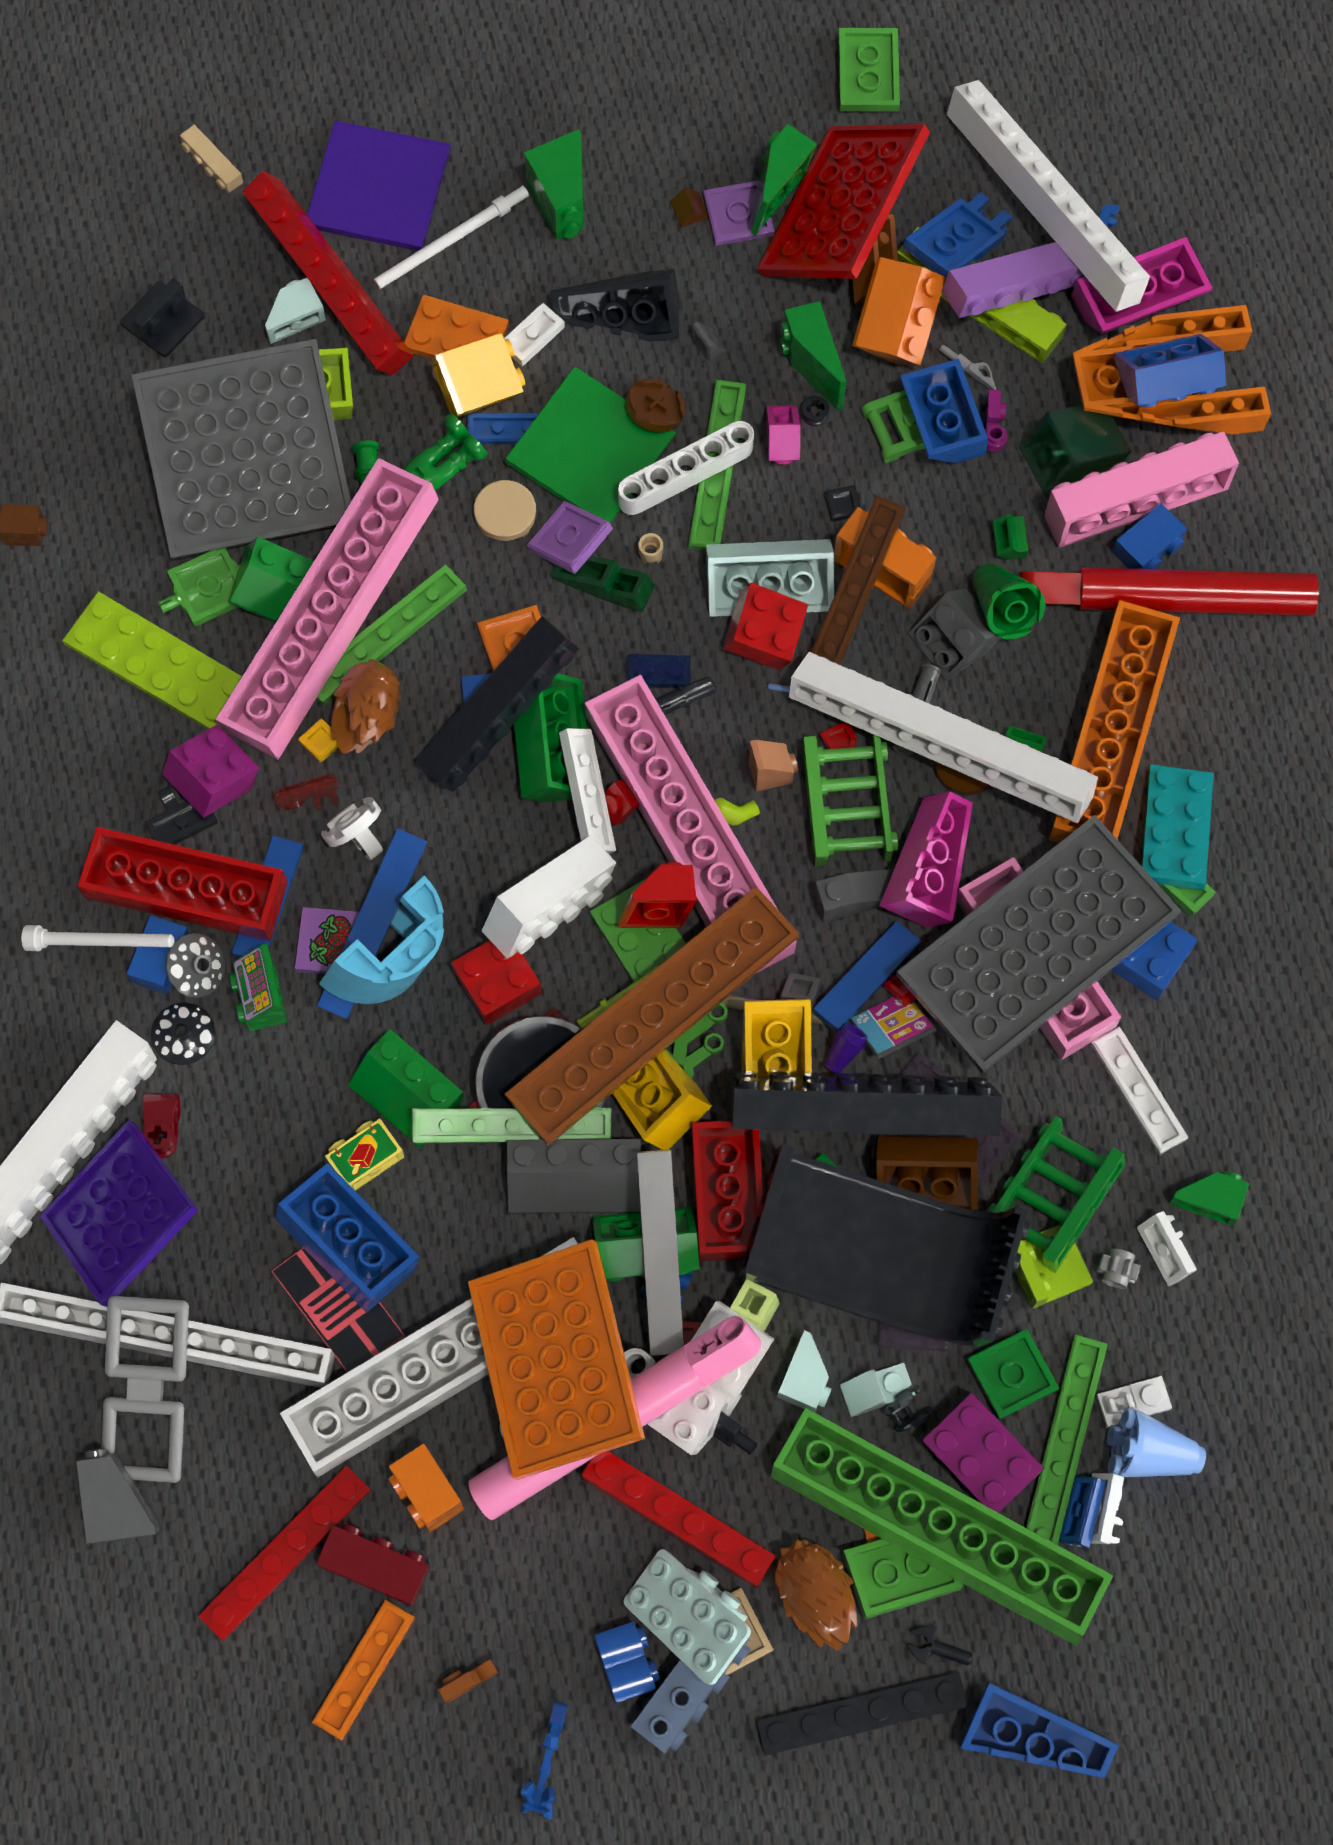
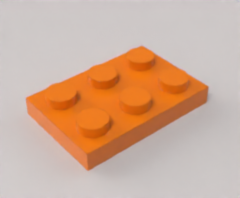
[404,294,509,359]

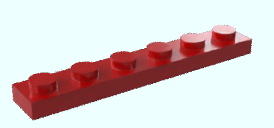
[199,1466,371,1641]

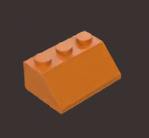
[852,257,946,366]

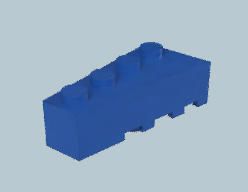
[959,1681,1119,1778]

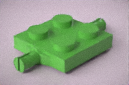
[158,548,240,627]

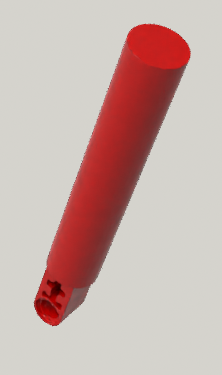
[1019,567,1319,616]

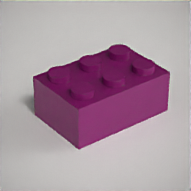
[922,1393,1045,1513]

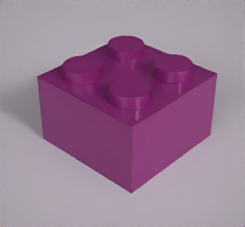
[162,724,259,818]

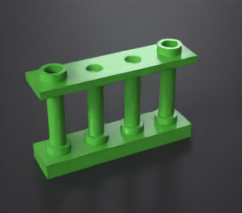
[802,734,898,867]

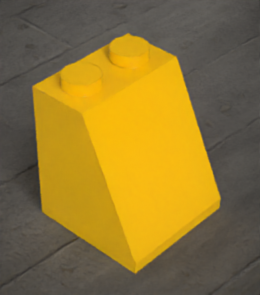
[430,333,526,418]

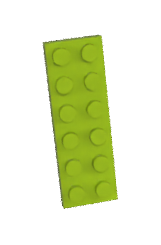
[62,591,242,730]

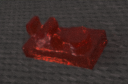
[273,773,339,811]

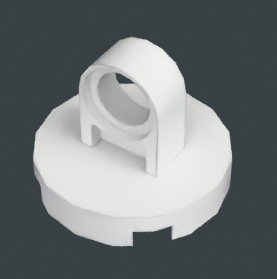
[321,797,383,861]

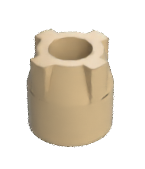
[638,533,663,564]

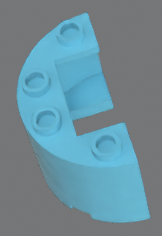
[319,876,444,1004]

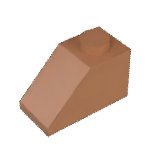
[748,740,798,792]

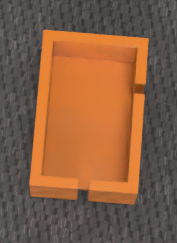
[834,507,936,610]

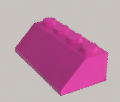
[1071,237,1213,334]

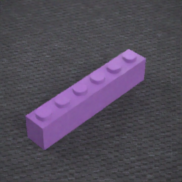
[942,242,1085,318]

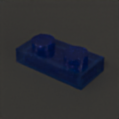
[627,654,691,688]

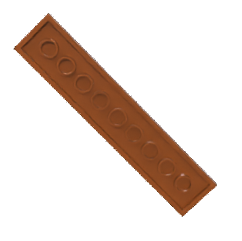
[505,886,800,1146]

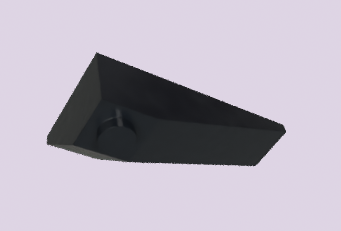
[550,269,679,341]

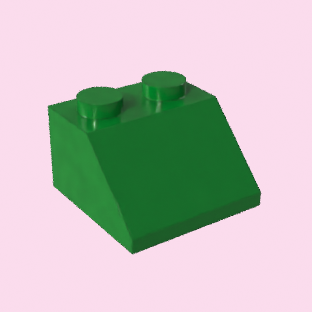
[228,537,314,623]

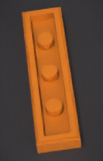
[312,1600,415,1741]

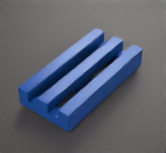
[1059,1476,1106,1548]

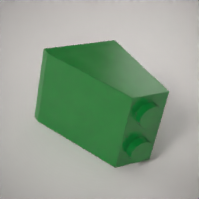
[524,129,584,240]

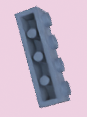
[631,1638,751,1753]

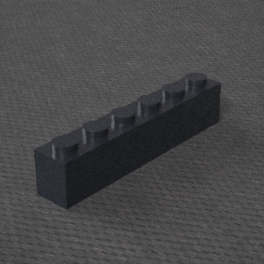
[416,616,579,792]

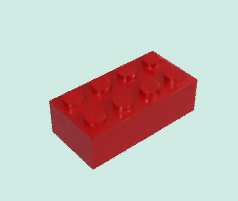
[691,1121,763,1262]

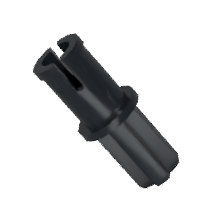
[655,676,716,715]

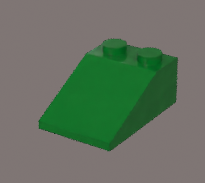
[751,124,817,236]
[779,301,846,410]

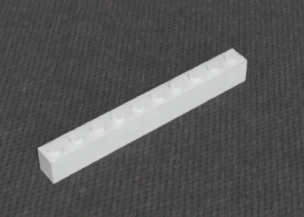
[947,80,1150,312]
[789,652,1098,823]
[0,1283,335,1388]

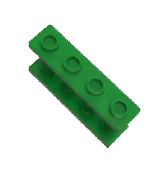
[987,1116,1126,1273]

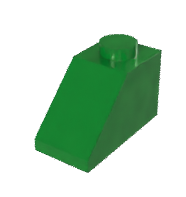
[1169,1171,1249,1226]

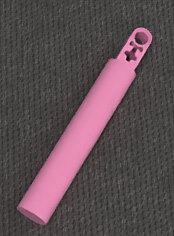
[468,1316,761,1520]

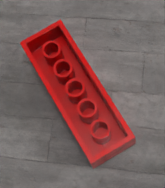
[77,827,288,941]

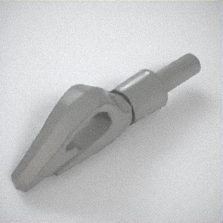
[939,345,997,390]

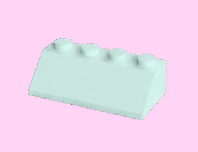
[706,539,834,617]

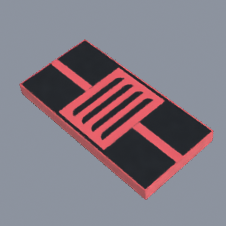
[272,1248,405,1373]

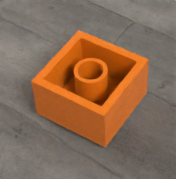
[388,1443,465,1533]

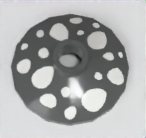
[165,933,225,998]

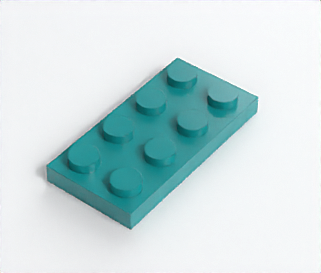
[1141,764,1214,890]

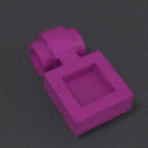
[985,389,1008,452]

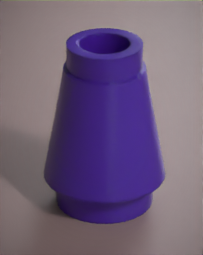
[824,1023,867,1074]

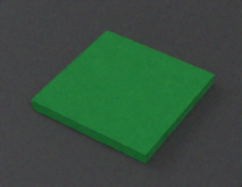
[505,367,676,524]

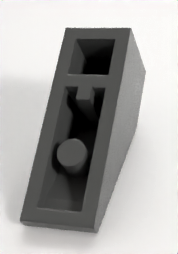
[814,869,894,922]

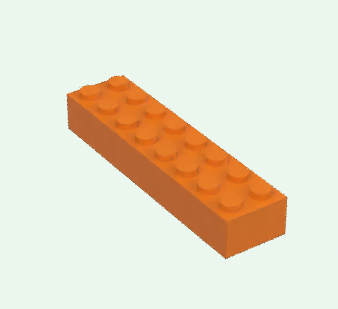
[1049,600,1180,843]

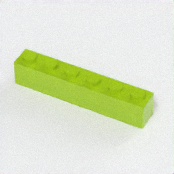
[897,227,1067,364]

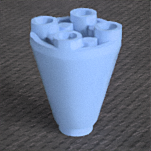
[1107,1408,1206,1477]

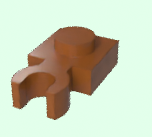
[438,1659,498,1704]

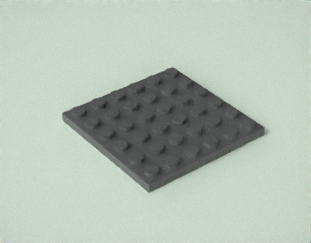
[132,339,351,560]

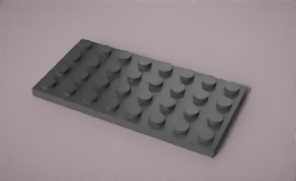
[896,815,1182,1074]

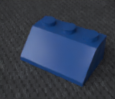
[1114,334,1226,407]
[900,359,988,463]

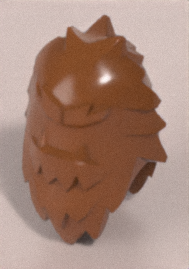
[331,659,401,754]
[775,1539,857,1651]

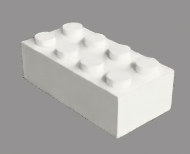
[482,835,616,959]

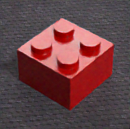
[723,582,809,670]
[451,940,542,1026]

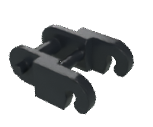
[884,1385,934,1432]

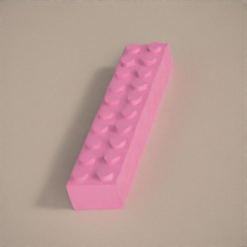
[216,458,439,760]
[585,675,797,973]

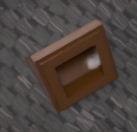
[671,187,709,227]

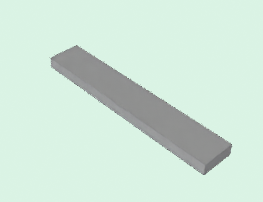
[637,1149,684,1356]

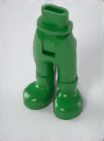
[403,412,488,491]

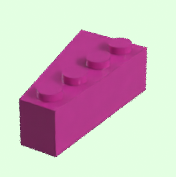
[879,791,973,927]

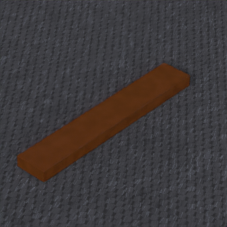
[811,495,907,665]

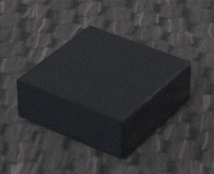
[825,485,862,522]

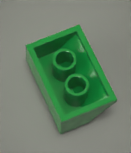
[348,1029,465,1149]
[593,1207,700,1282]

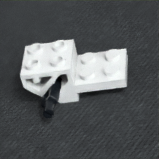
[631,1301,774,1455]

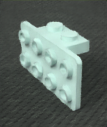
[624,1549,751,1685]

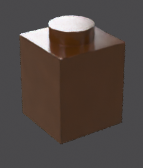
[0,504,48,546]

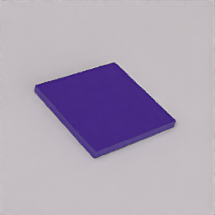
[307,120,451,251]
[40,1120,198,1307]

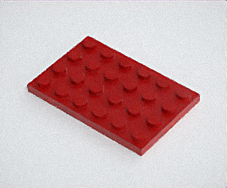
[757,124,930,279]

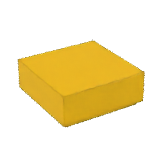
[298,718,338,763]

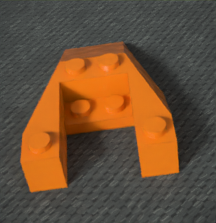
[1072,305,1271,434]

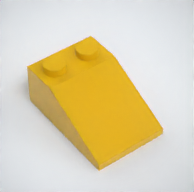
[742,999,812,1077]
[612,1050,712,1150]

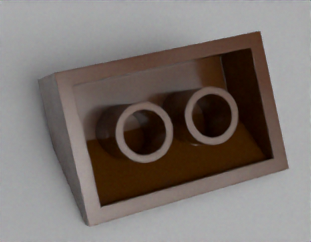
[877,1136,978,1211]

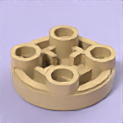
[474,480,536,541]

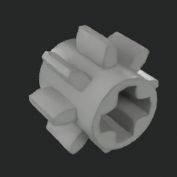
[1097,1249,1141,1289]

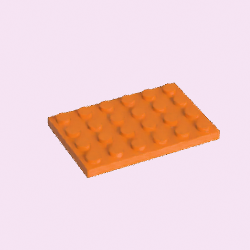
[468,1239,645,1480]

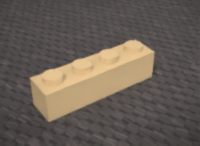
[180,124,243,193]

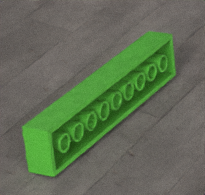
[771,1408,1113,1646]

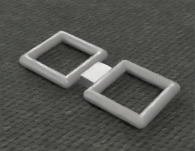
[101,1296,189,1483]

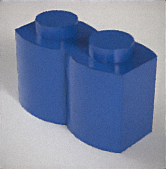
[594,1621,660,1704]

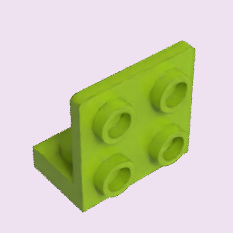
[1015,1225,1093,1309]

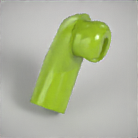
[714,798,760,826]

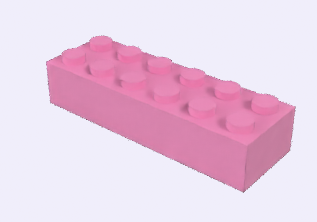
[1044,431,1239,548]
[956,857,1121,1060]

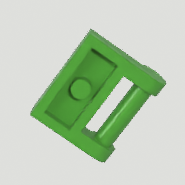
[861,390,925,463]

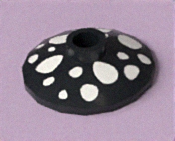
[150,1002,216,1065]

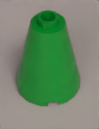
[973,563,1046,639]

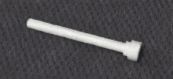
[21,925,174,951]

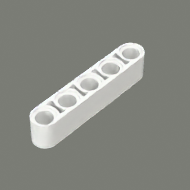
[618,421,754,515]

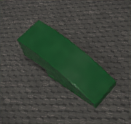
[551,555,655,612]

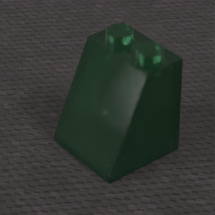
[1018,405,1132,497]

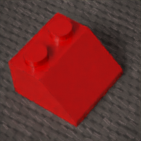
[618,862,697,928]

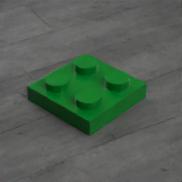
[967,1329,1060,1420]

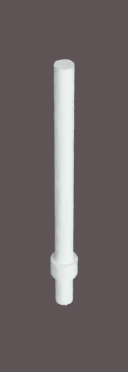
[373,186,529,289]

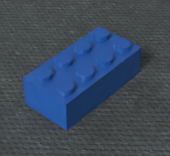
[1111,922,1198,1001]
[275,1163,419,1313]

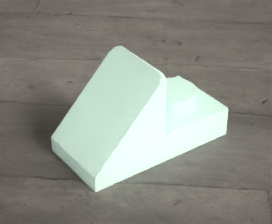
[840,1363,915,1417]

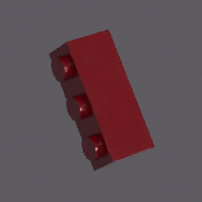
[316,1523,430,1607]

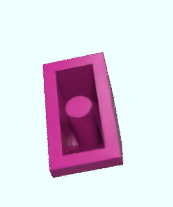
[766,405,800,464]

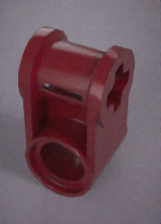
[143,1093,181,1158]

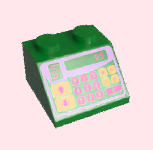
[229,944,288,1031]

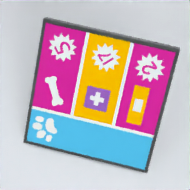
[850,997,936,1059]

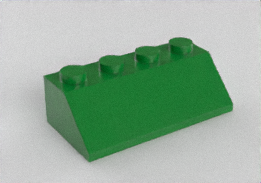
[514,673,587,803]

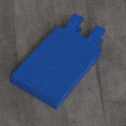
[903,192,1013,281]

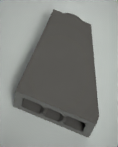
[76,1448,159,1544]

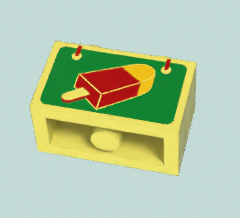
[325,1119,404,1191]

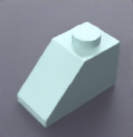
[265,278,326,344]
[777,1330,832,1413]

